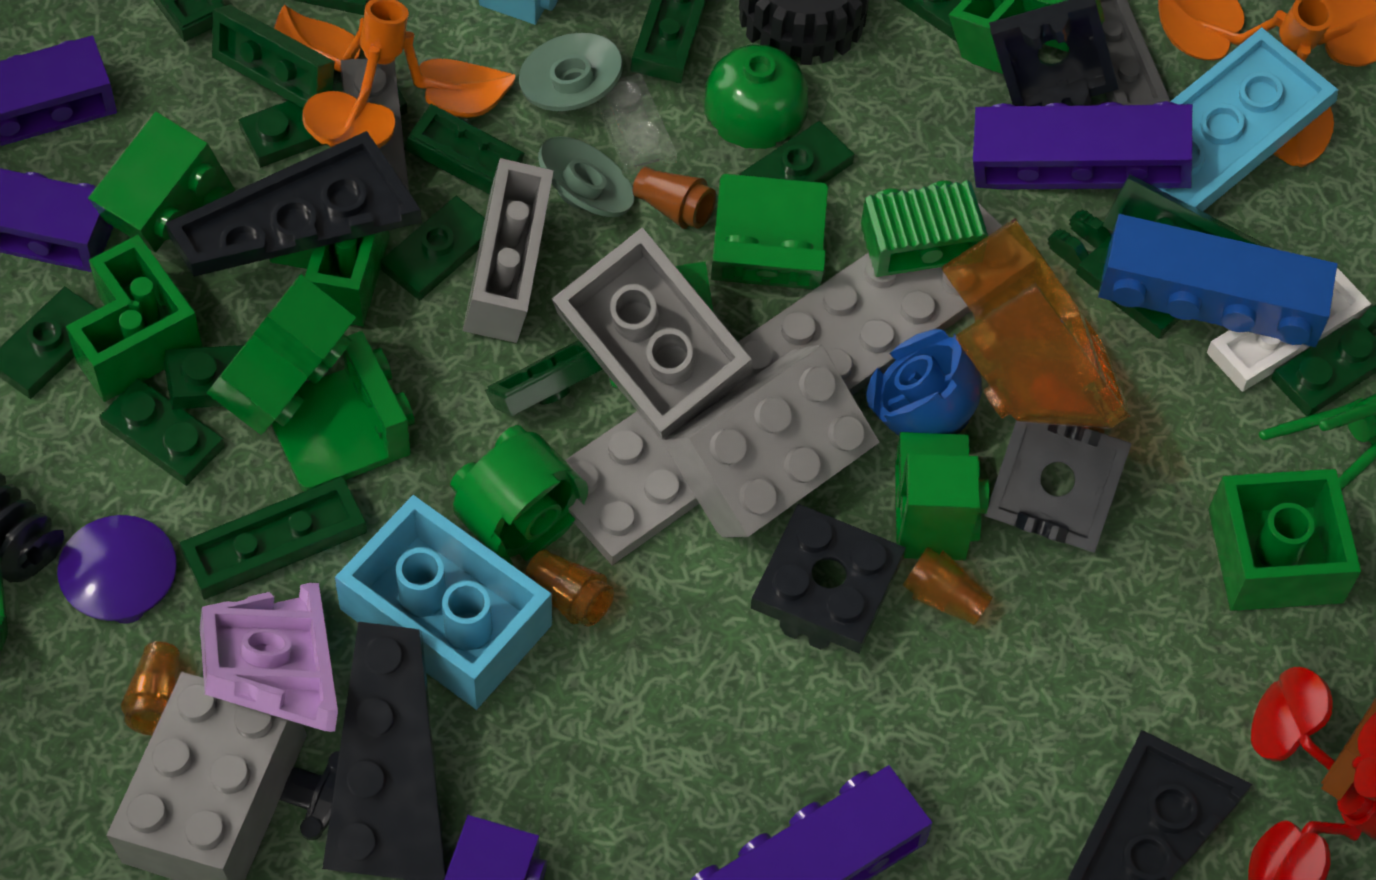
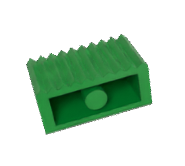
[861,180,988,277]

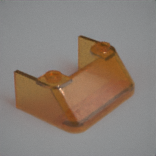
[941,218,1131,429]

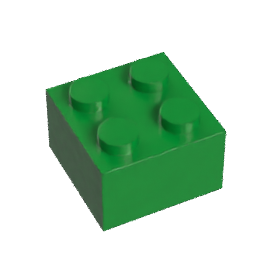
[1208,469,1361,611]

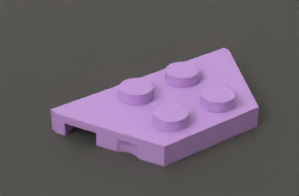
[200,583,338,732]

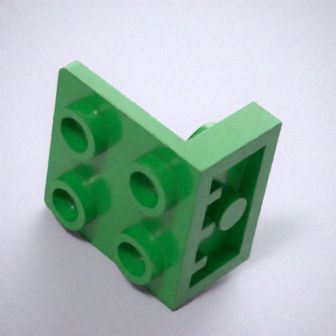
[711,174,828,290]

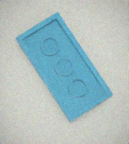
[1158,27,1338,212]

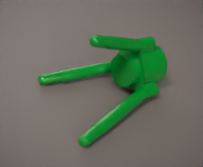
[1259,393,1376,491]

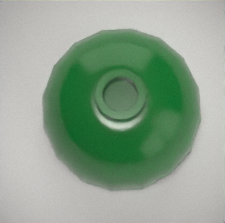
[704,44,808,149]

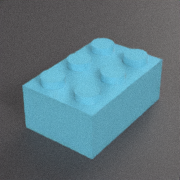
[335,495,552,710]

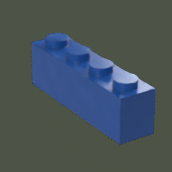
[1098,214,1338,347]

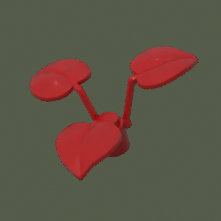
[1248,667,1376,880]

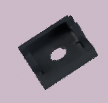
[989,0,1119,106]
[985,407,1132,553]
[751,504,906,654]

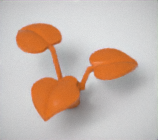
[274,0,515,148]
[1158,0,1376,167]

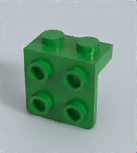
[271,331,415,491]

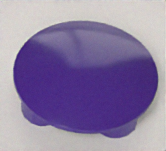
[57,515,177,624]

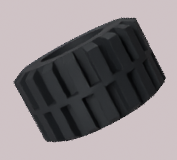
[739,0,869,65]

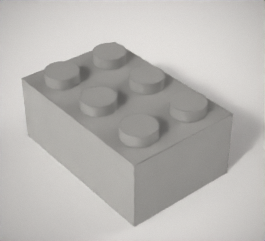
[552,227,753,441]
[662,345,880,537]
[106,672,307,880]

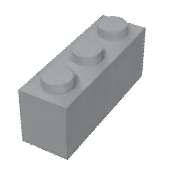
[463,158,554,343]

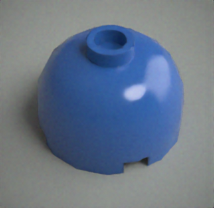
[866,329,983,436]

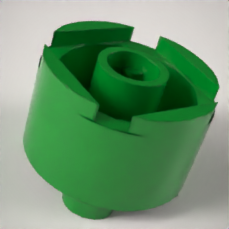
[450,425,588,565]

